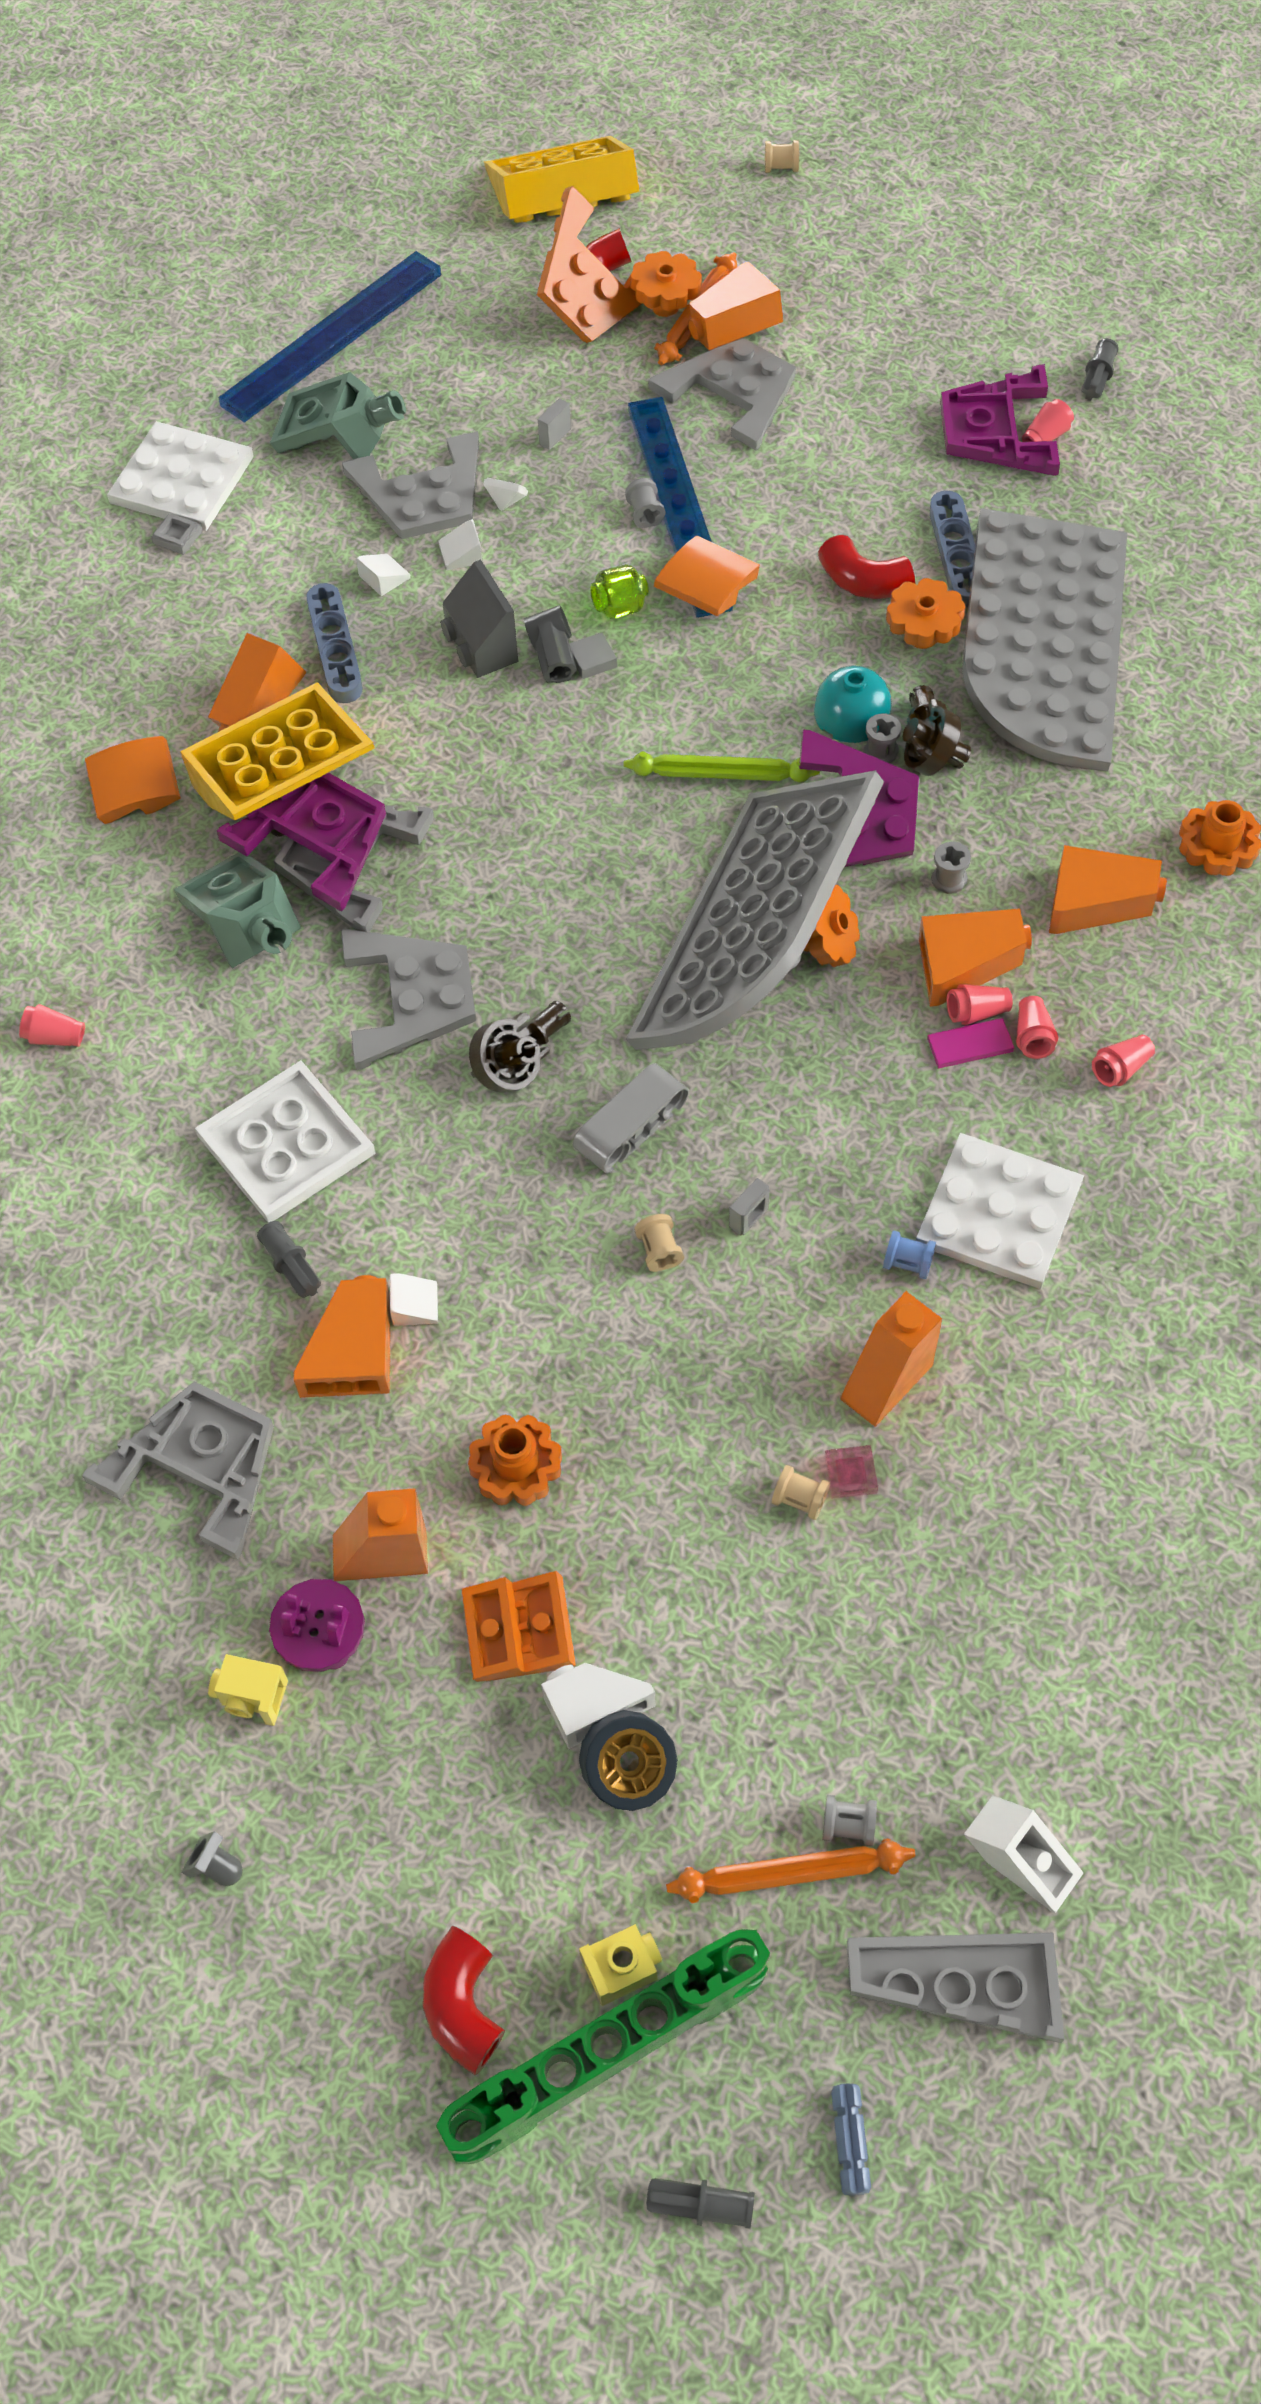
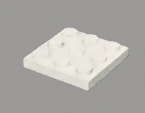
[107,421,254,531]
[195,1060,376,1223]
[916,1133,1084,1289]

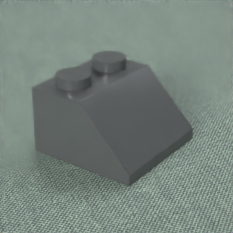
[440,559,519,678]

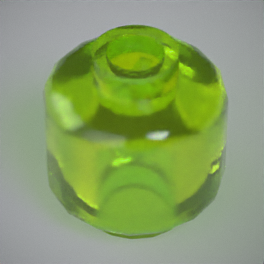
[590,564,649,619]

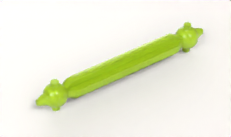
[623,751,820,783]

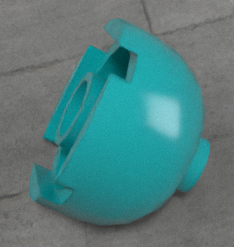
[814,665,892,743]

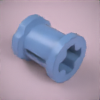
[883,1230,936,1280]

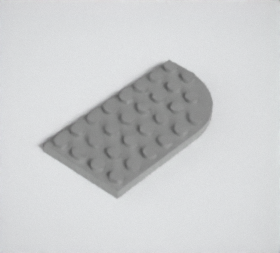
[962,508,1127,771]
[626,770,884,1050]

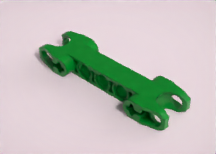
[436,1929,770,2164]

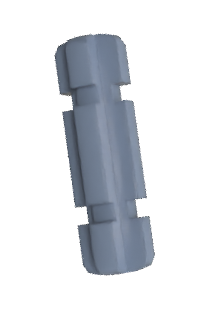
[831,2083,871,2196]

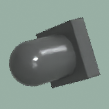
[181,1831,243,1886]

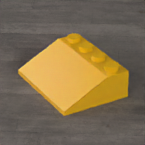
[484,135,640,223]
[180,682,375,820]

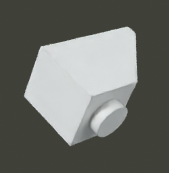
[541,1663,656,1749]
[964,1795,1083,1913]

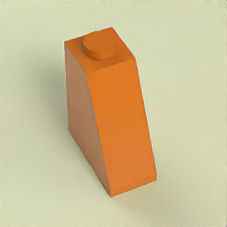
[688,261,783,351]
[208,633,306,732]
[1049,845,1167,934]
[919,909,1032,1007]
[294,1275,390,1398]
[840,1291,942,1427]
[333,1488,428,1581]

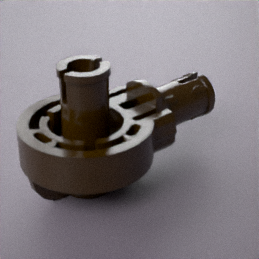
[902,685,971,776]
[469,1001,571,1093]

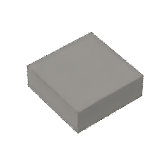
[538,398,571,450]
[151,513,203,555]
[570,632,617,679]
[729,1178,770,1236]

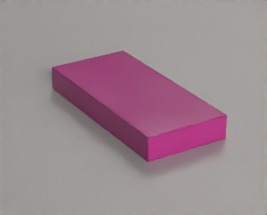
[927,1018,1014,1069]

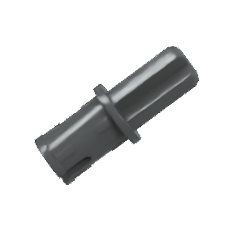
[1081,338,1119,401]
[257,1221,321,1298]
[646,2178,755,2229]

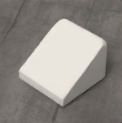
[438,519,482,571]
[356,554,411,596]
[390,1274,438,1326]

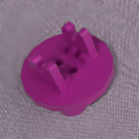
[269,1579,365,1672]

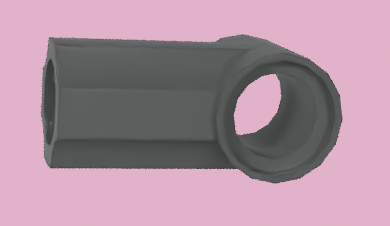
[524,605,577,683]

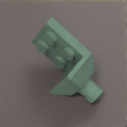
[270,372,406,459]
[174,852,301,968]

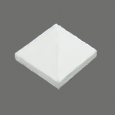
[484,478,528,511]

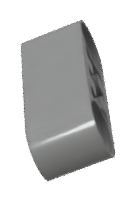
[573,1063,689,1173]

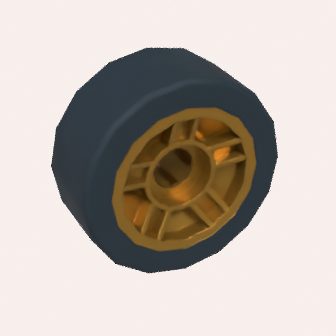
[579,1710,678,1811]

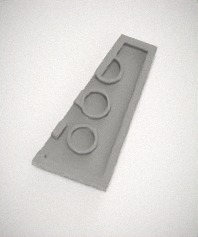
[847,1933,1065,2043]

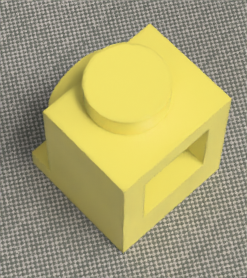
[208,1654,288,1726]
[579,1924,662,2006]

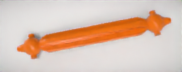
[654,252,738,366]
[666,1838,916,1903]

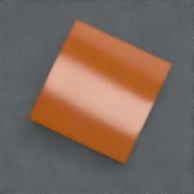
[653,536,760,616]
[85,736,181,824]
[462,1571,576,1682]

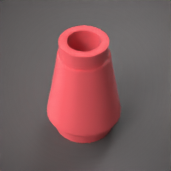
[1022,399,1074,442]
[947,984,1013,1026]
[1016,996,1059,1059]
[19,1004,85,1047]
[1092,1034,1155,1087]

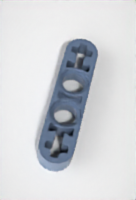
[930,490,975,607]
[307,583,363,703]

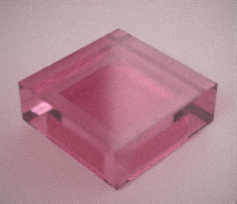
[824,1445,878,1499]

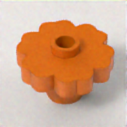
[631,251,702,317]
[886,578,965,649]
[1179,800,1261,876]
[804,885,860,967]
[468,1414,562,1506]

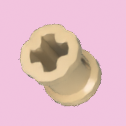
[765,140,799,173]
[634,1214,685,1272]
[772,1465,830,1520]

